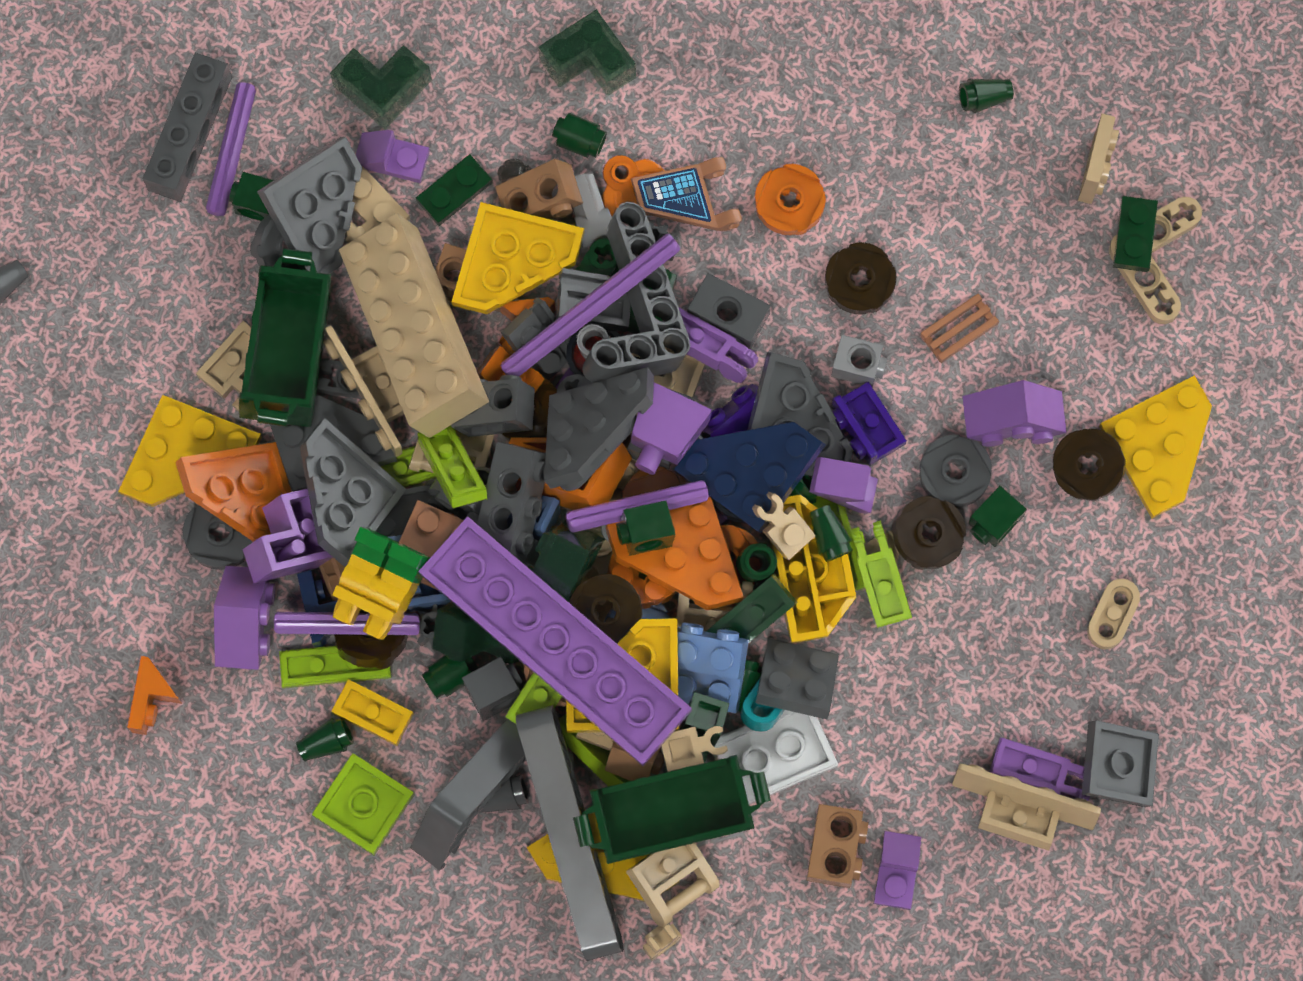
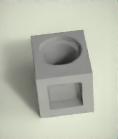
[831,335,888,387]

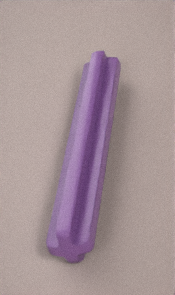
[206,82,256,216]
[566,480,708,533]
[274,612,420,635]

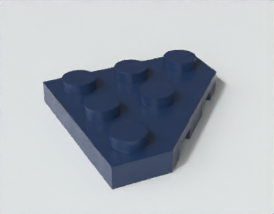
[674,422,826,534]

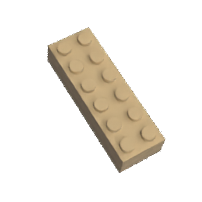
[339,213,489,438]

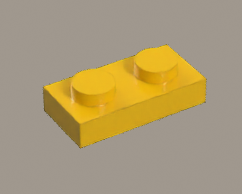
[331,679,414,746]

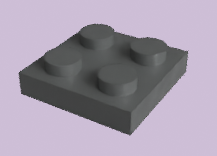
[755,638,839,720]
[1082,720,1159,807]

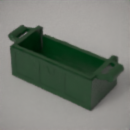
[239,248,331,427]
[573,755,771,864]

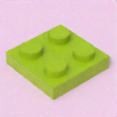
[312,753,415,856]

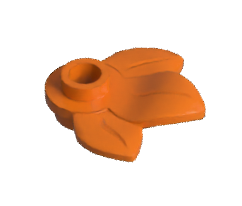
[602,155,665,217]

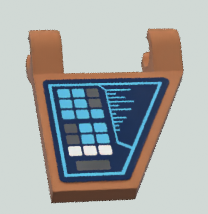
[631,156,742,231]

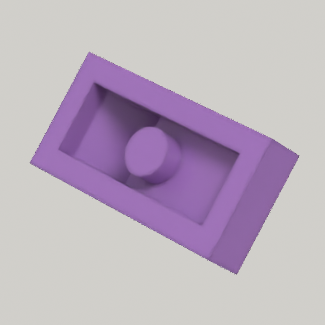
[356,130,430,183]
[809,457,878,514]
[874,831,921,910]

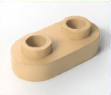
[1087,579,1140,649]

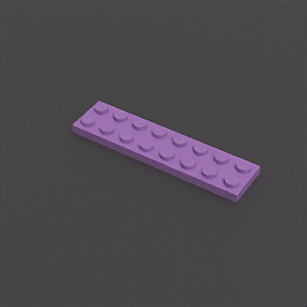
[418,516,692,766]

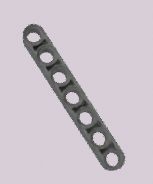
[516,705,624,961]

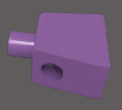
[631,382,712,475]

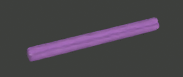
[501,234,680,376]

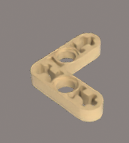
[1109,197,1202,324]

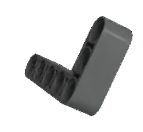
[583,202,691,383]
[410,711,562,871]

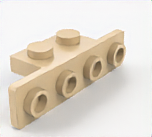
[323,325,404,457]
[952,764,1101,851]

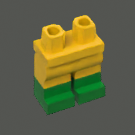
[332,527,431,640]

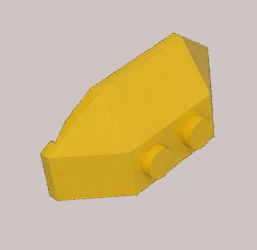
[768,495,856,643]

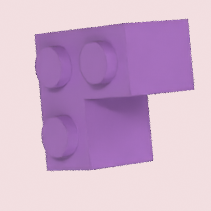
[962,380,1066,447]
[242,489,333,584]
[214,566,275,670]

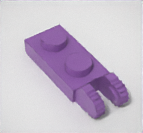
[663,308,758,383]
[989,738,1090,801]

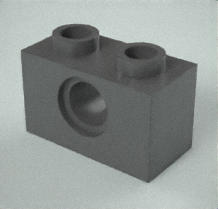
[687,273,771,349]
[462,657,524,721]

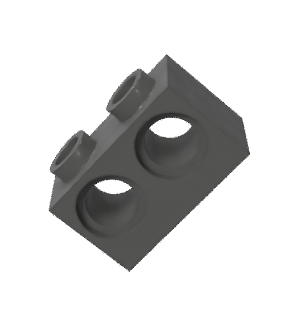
[451,375,535,437]

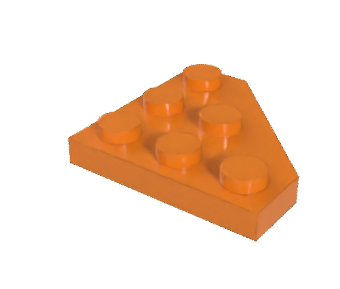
[175,442,291,542]
[605,497,744,610]

